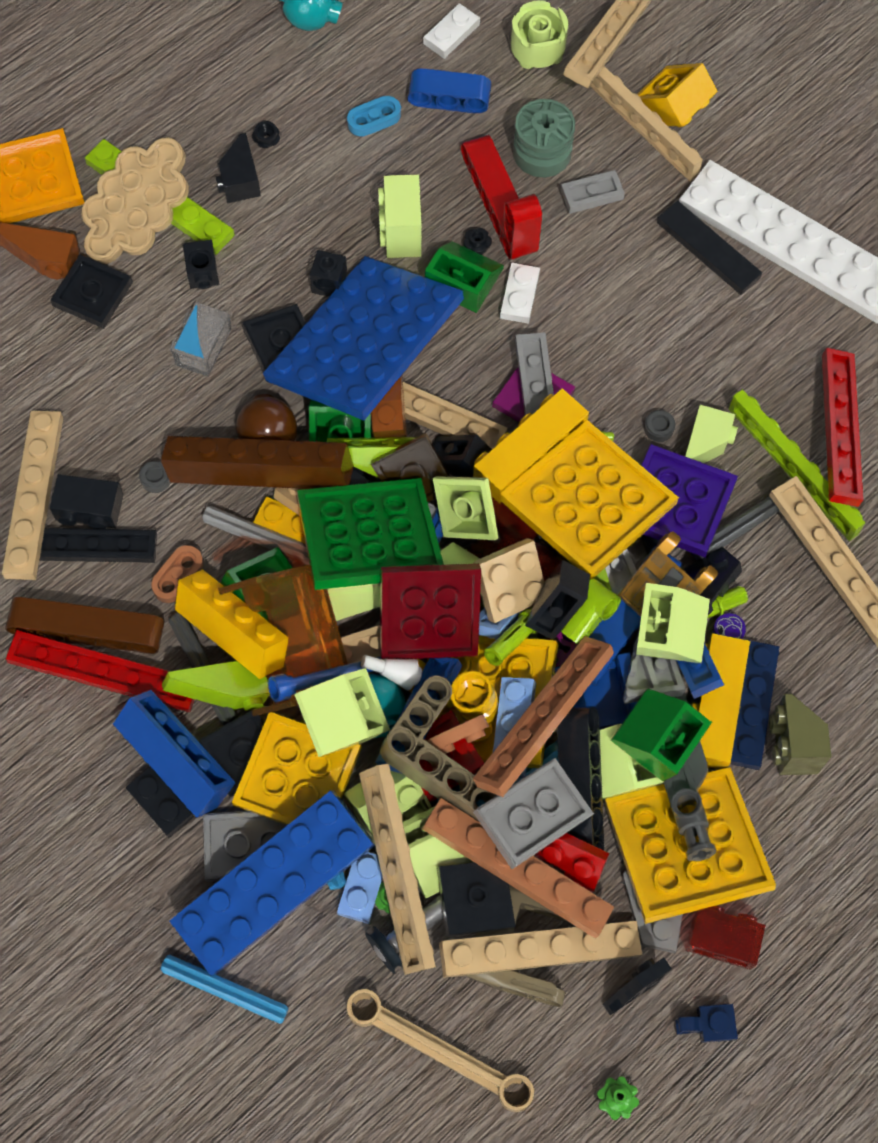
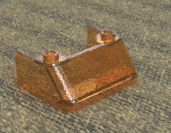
[218,564,348,717]

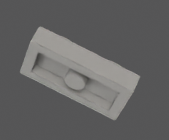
[560,170,625,214]

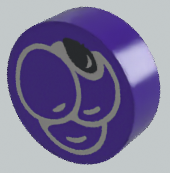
[713,613,746,639]

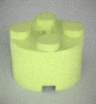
[511,1,568,69]

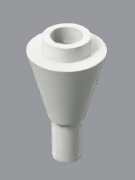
[361,655,422,691]

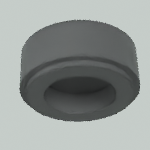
[644,410,675,442]
[139,461,170,493]

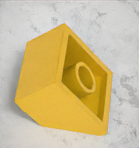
[637,63,718,127]

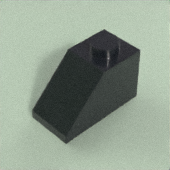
[215,133,261,203]
[432,434,492,477]
[525,560,590,640]

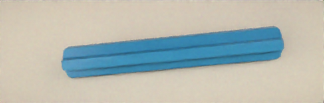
[160,955,288,1024]

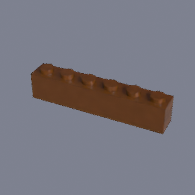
[161,436,354,489]

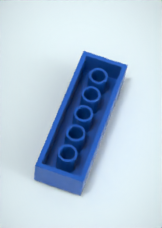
[169,790,375,976]

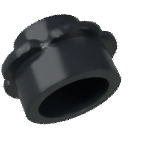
[252,121,280,148]
[463,228,492,255]

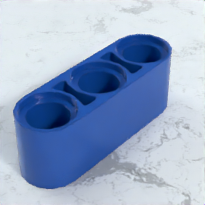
[408,69,492,113]

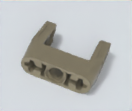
[466,885,568,1007]

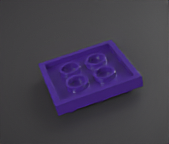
[641,444,738,558]

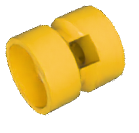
[451,671,499,724]

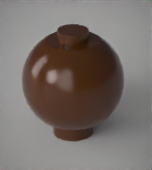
[236,394,297,441]

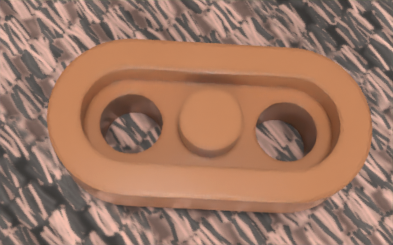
[151,545,204,603]
[426,714,489,754]

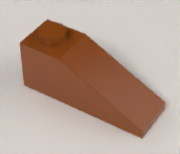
[0,222,80,280]
[371,374,407,438]

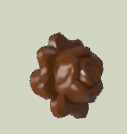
[464,539,501,559]

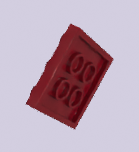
[380,563,481,660]

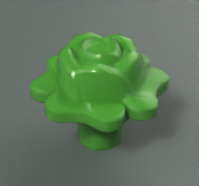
[597,1076,639,1120]

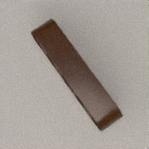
[5,597,165,654]

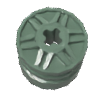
[513,99,575,178]

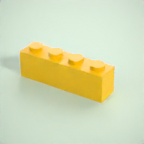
[473,388,589,504]
[175,569,289,679]
[691,633,750,770]

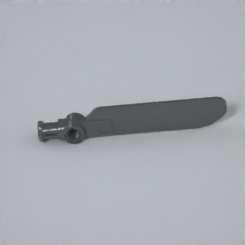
[629,627,717,861]

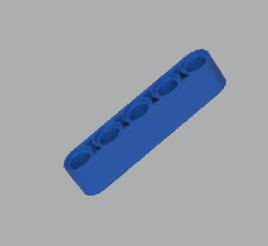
[589,546,683,686]

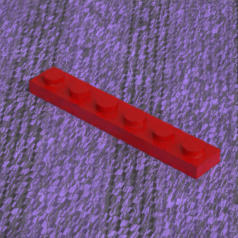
[822,348,864,507]
[6,630,195,713]

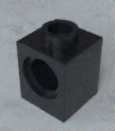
[183,239,219,289]
[310,250,347,297]

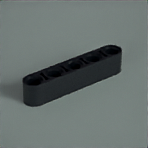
[557,706,604,850]

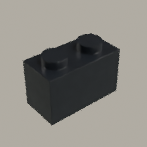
[50,474,123,529]

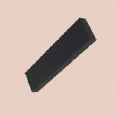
[657,201,763,295]
[39,528,157,563]

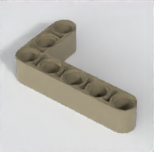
[380,675,497,821]

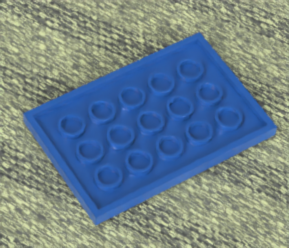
[263,256,464,420]

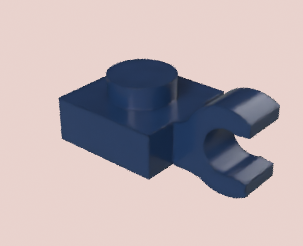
[675,1004,738,1043]

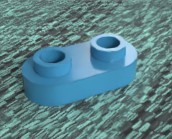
[347,96,401,136]

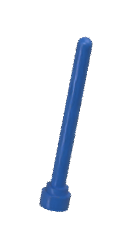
[268,656,381,702]

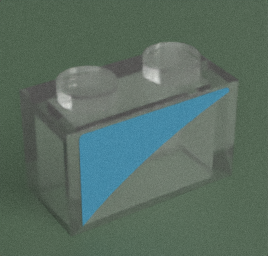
[170,302,232,377]

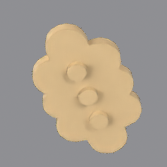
[81,138,189,264]

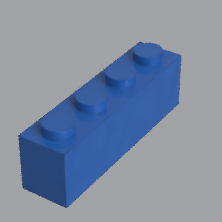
[113,690,236,818]

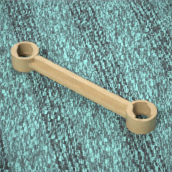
[347,989,534,1112]

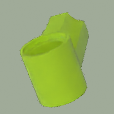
[561,579,621,644]

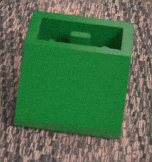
[425,241,504,313]
[610,688,712,781]

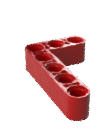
[461,135,542,260]

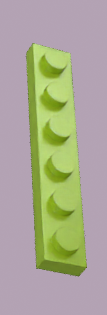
[84,139,235,255]
[729,389,865,542]

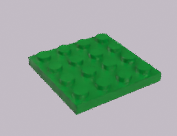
[297,478,444,590]

